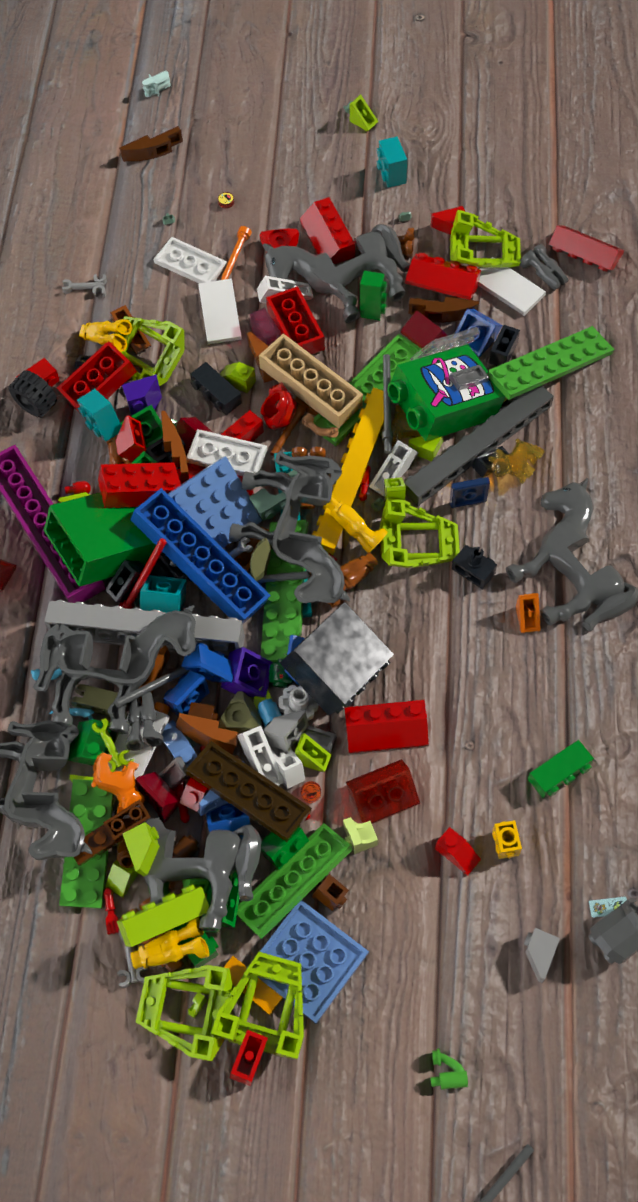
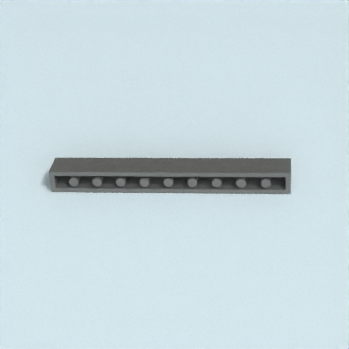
[404,385,554,506]

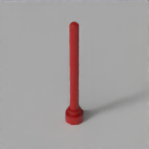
[119,538,166,609]

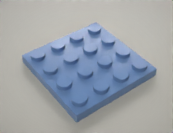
[168,456,262,548]
[247,900,369,1024]

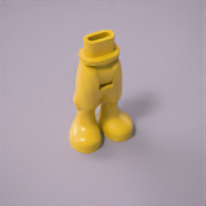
[79,319,132,352]
[325,497,388,553]
[130,917,209,969]

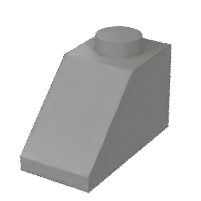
[264,710,309,752]
[524,928,560,983]

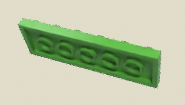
[59,779,114,909]
[237,823,353,939]

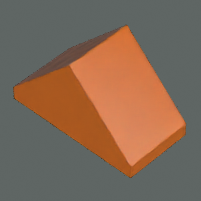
[516,593,541,633]

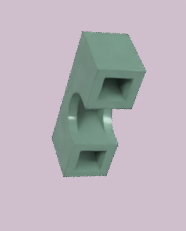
[249,470,298,521]

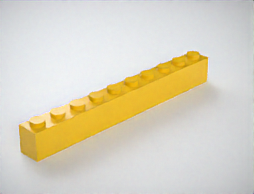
[312,387,392,555]

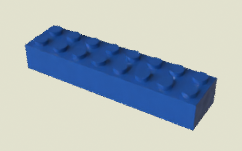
[131,488,271,624]

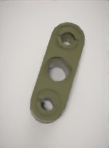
[70,684,130,719]

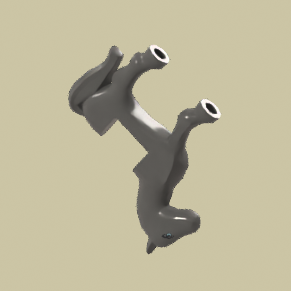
[263,224,410,323]
[229,452,350,604]
[505,478,638,632]
[33,605,196,734]
[0,721,92,860]
[112,799,261,932]

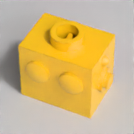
[492,820,522,859]

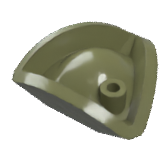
[249,538,271,581]
[218,691,261,735]

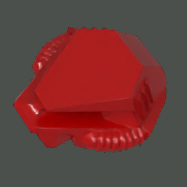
[260,382,297,430]

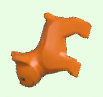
[91,753,145,813]

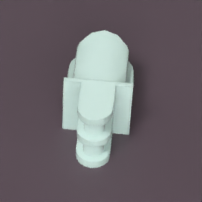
[142,71,171,97]

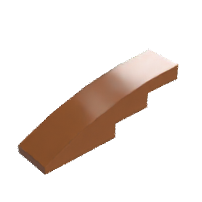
[161,411,189,482]

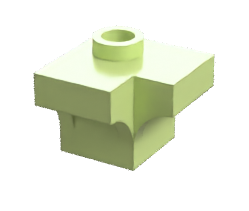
[343,817,378,854]

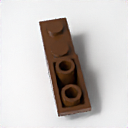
[119,126,183,162]
[409,297,479,323]
[74,799,151,866]

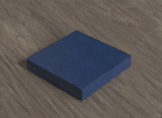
[449,477,490,508]

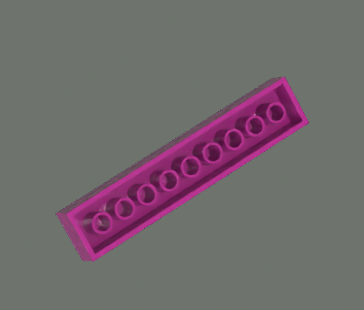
[0,445,106,603]

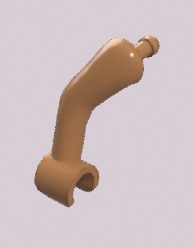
[301,414,339,438]

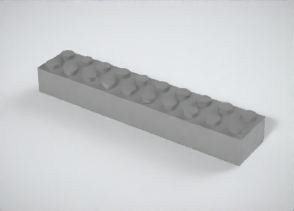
[44,600,245,656]

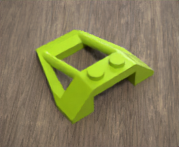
[450,210,521,267]
[115,316,185,386]
[380,498,460,568]
[211,952,304,1060]
[136,965,233,1061]

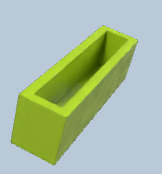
[117,884,209,947]

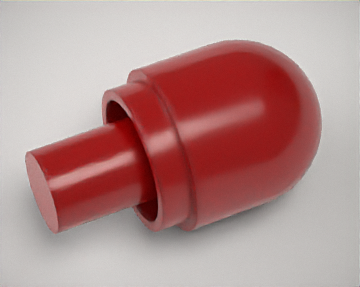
[65,481,91,495]

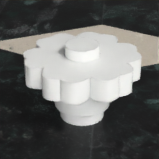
[278,685,319,720]

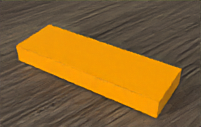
[223,956,283,1015]

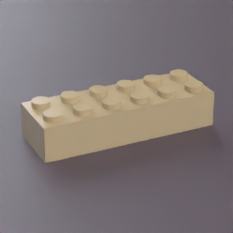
[259,334,363,429]

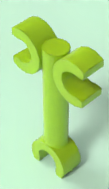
[92,718,134,772]

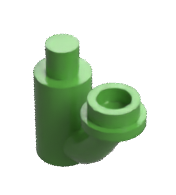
[430,1048,468,1089]

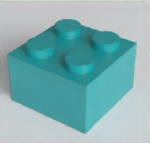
[376,136,408,188]
[77,389,121,442]
[140,575,187,613]

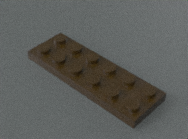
[186,741,312,842]

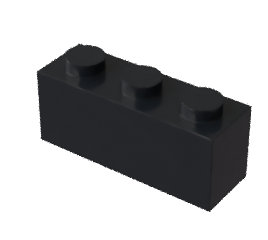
[190,362,242,415]

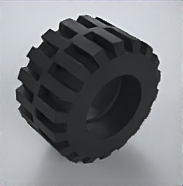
[8,370,57,418]

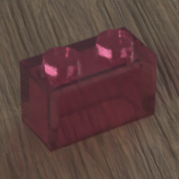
[249,308,281,346]

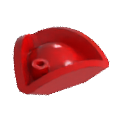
[260,228,299,248]

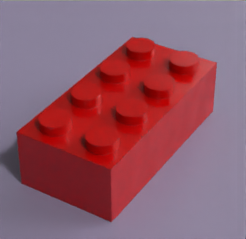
[266,286,325,355]
[57,341,137,419]
[98,462,181,508]

